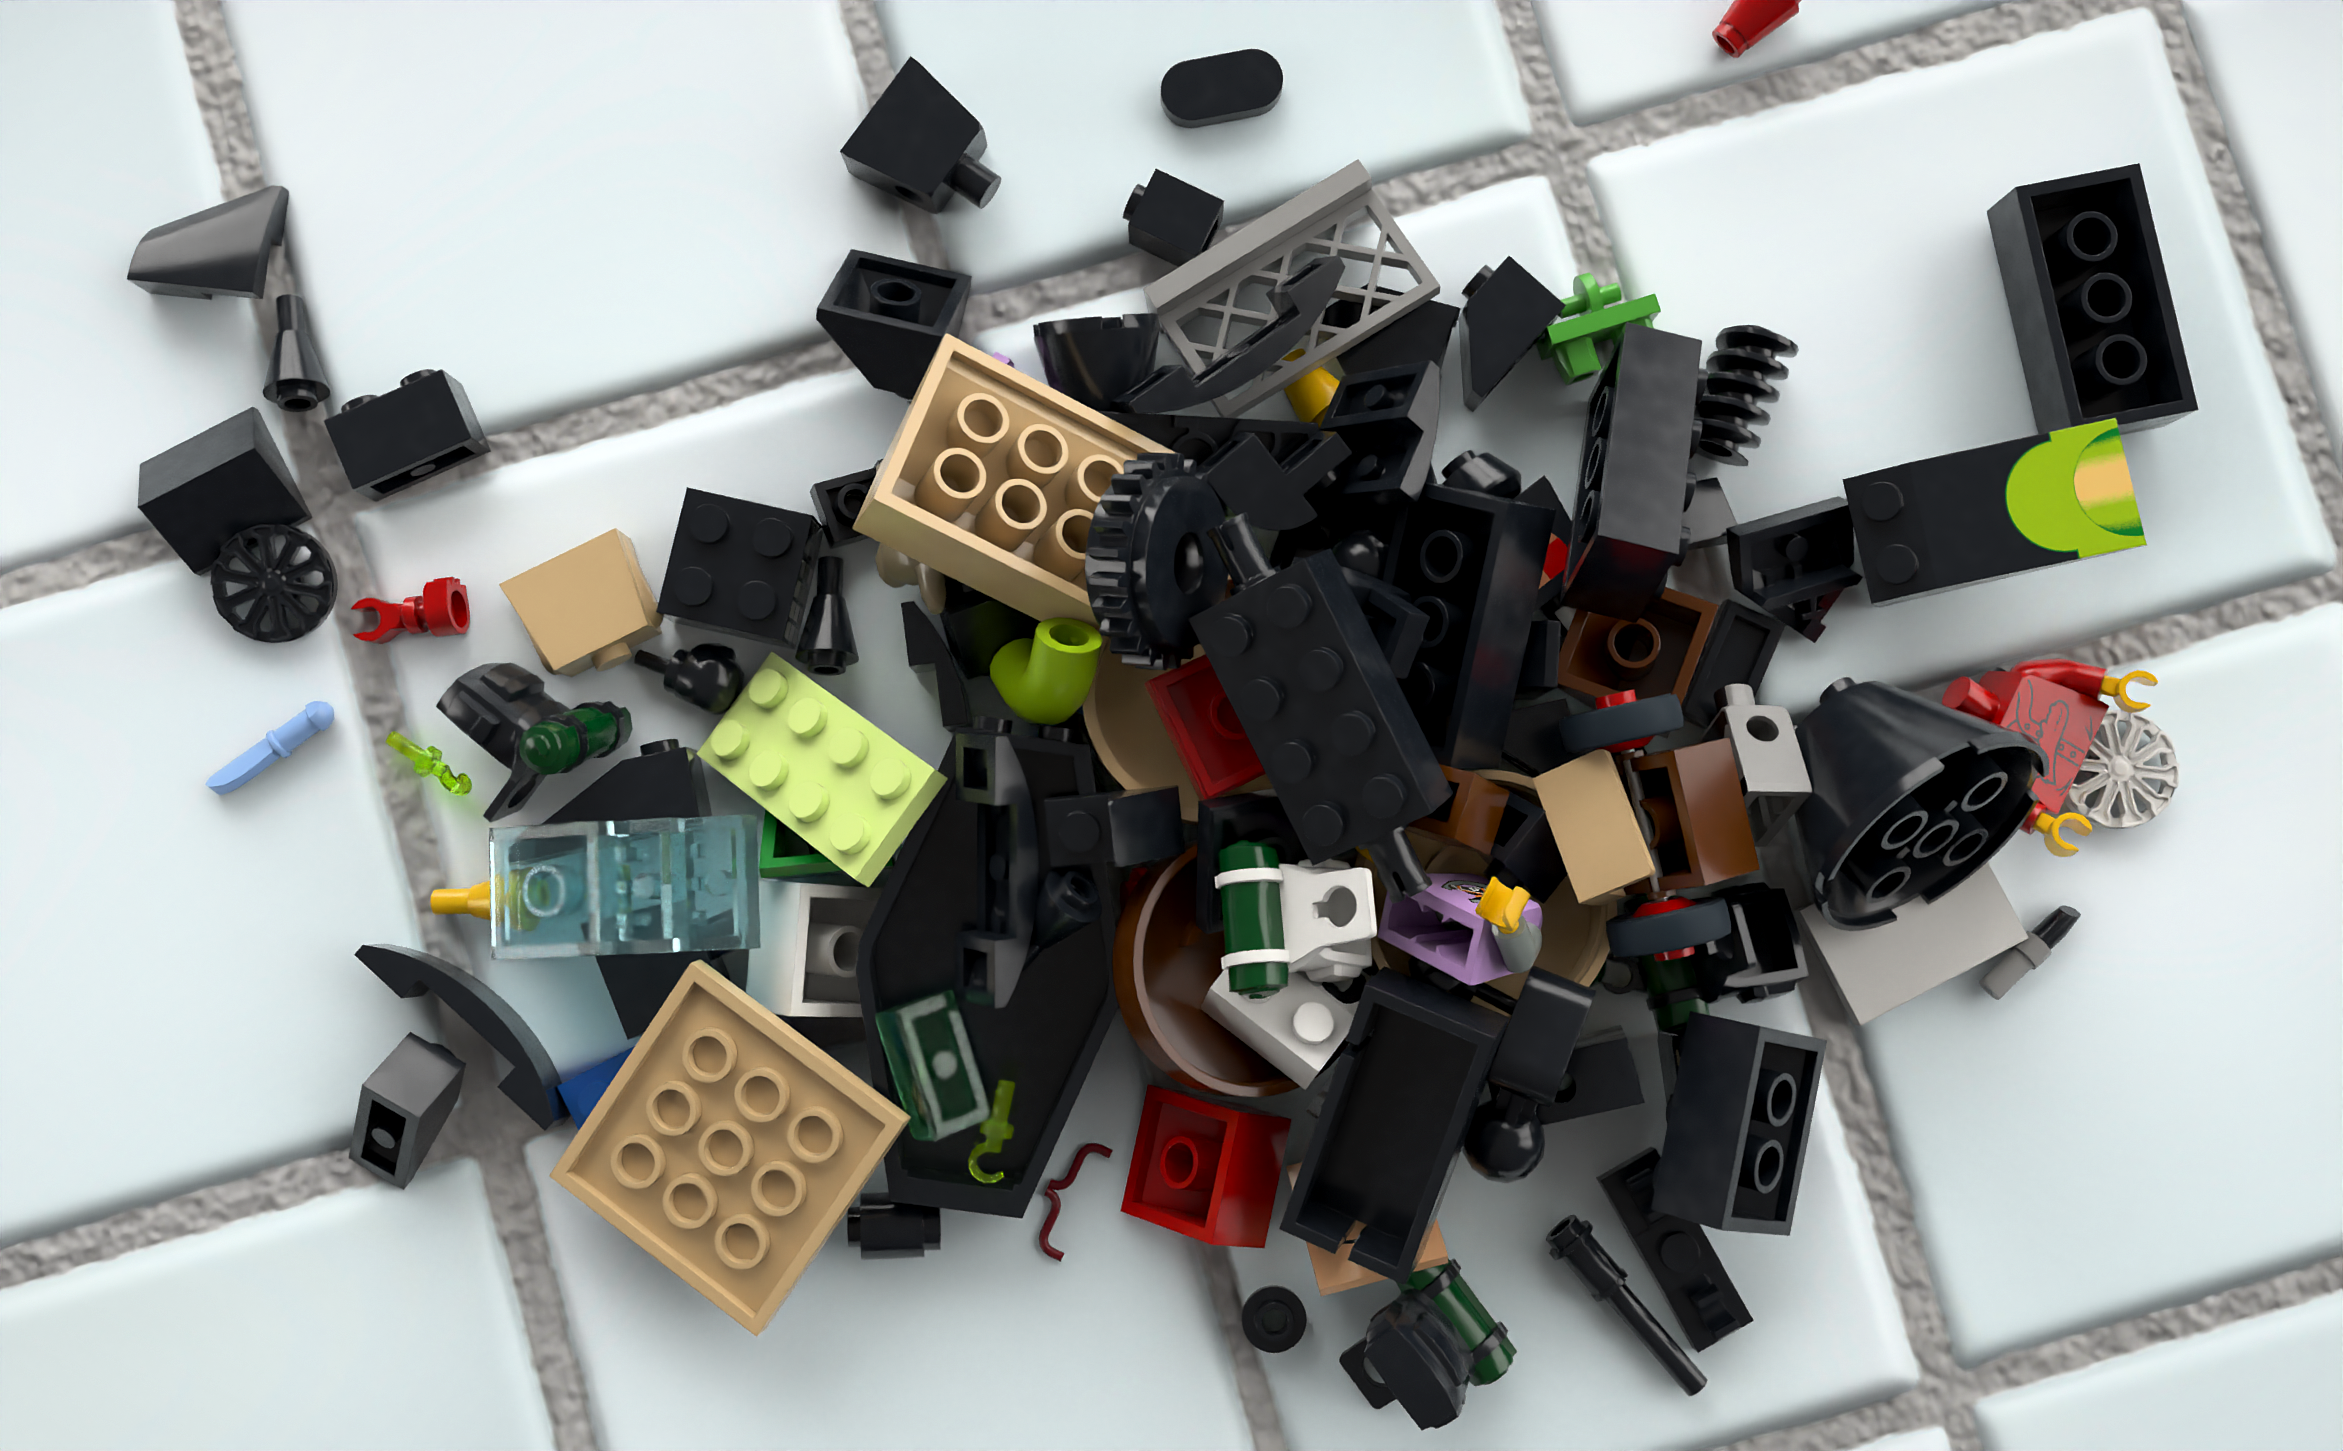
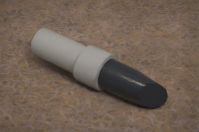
[1979,905,2081,1000]

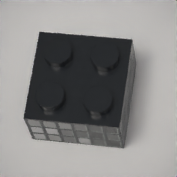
[656,487,824,650]

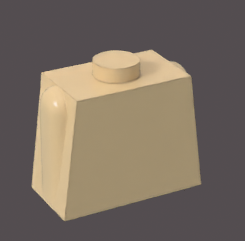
[499,528,663,677]

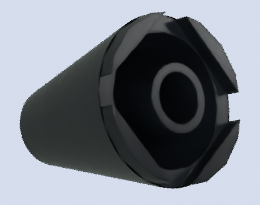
[1033,313,1160,414]

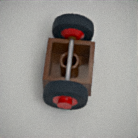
[1559,689,1760,961]

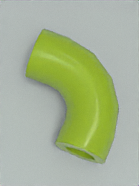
[990,617,1103,725]

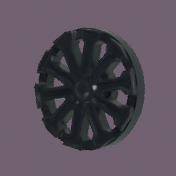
[210,524,338,643]

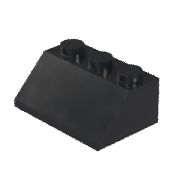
[1651,1011,1827,1236]

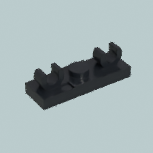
[1596,1146,1754,1353]

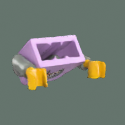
[1356,846,1543,985]

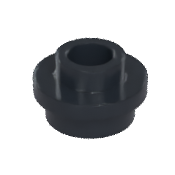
[1241,1285,1307,1353]

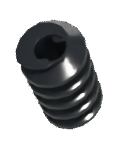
[1694,324,1799,466]

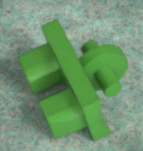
[1536,272,1661,385]

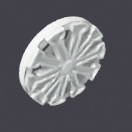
[2064,710,2180,829]

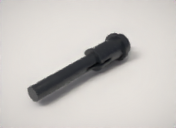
[1546,1215,1708,1396]

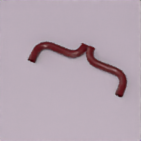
[1038,1143,1113,1262]

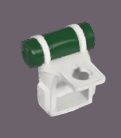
[1215,840,1377,999]

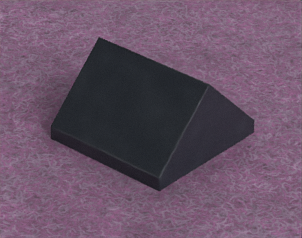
[138,407,313,576]

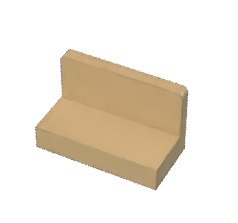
[1532,749,1655,906]

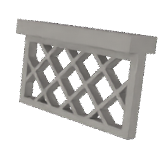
[1143,159,1441,418]

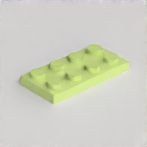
[696,651,948,888]

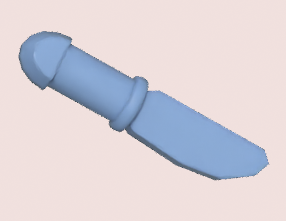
[205,701,334,795]

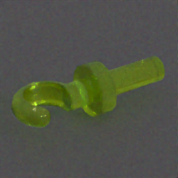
[385,731,472,796]
[969,1080,1015,1183]

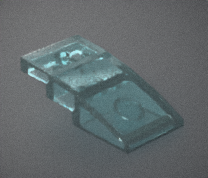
[489,814,761,960]

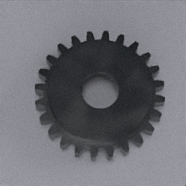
[1085,453,1229,671]

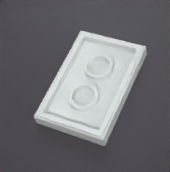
[1794,862,2029,1026]

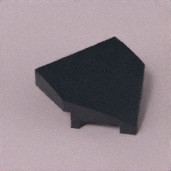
[1322,283,1461,382]
[1726,496,1863,643]

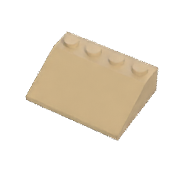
[852,333,1175,633]

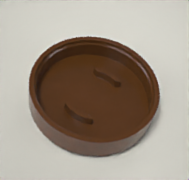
[1112,840,1371,1097]

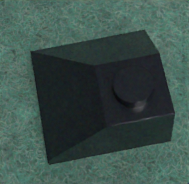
[816,249,972,400]

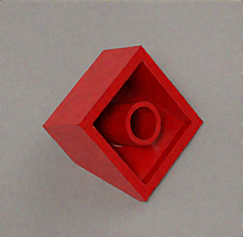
[1120,1084,1292,1248]

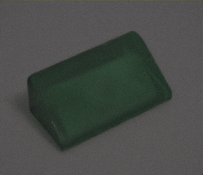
[875,990,992,1141]

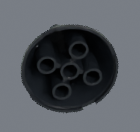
[1793,677,2050,931]

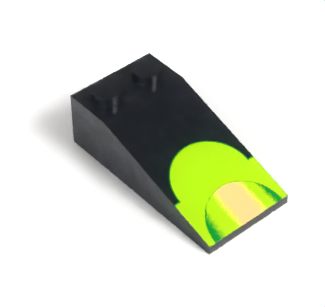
[1842,418,2147,607]

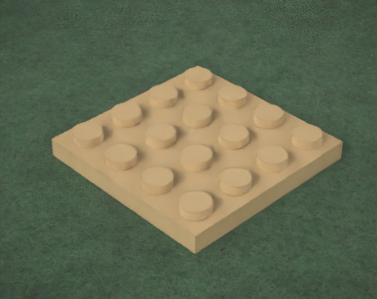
[549,959,911,1337]

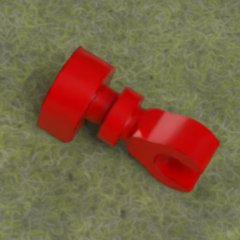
[351,577,470,644]

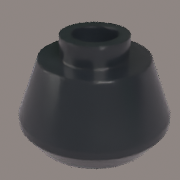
[1441,450,1521,499]

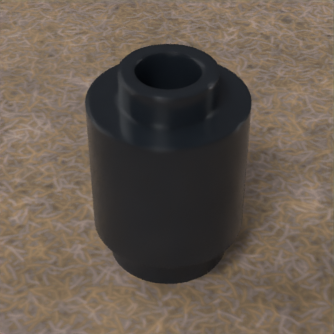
[847,1192,941,1260]

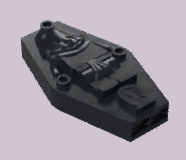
[855,715,1119,1219]

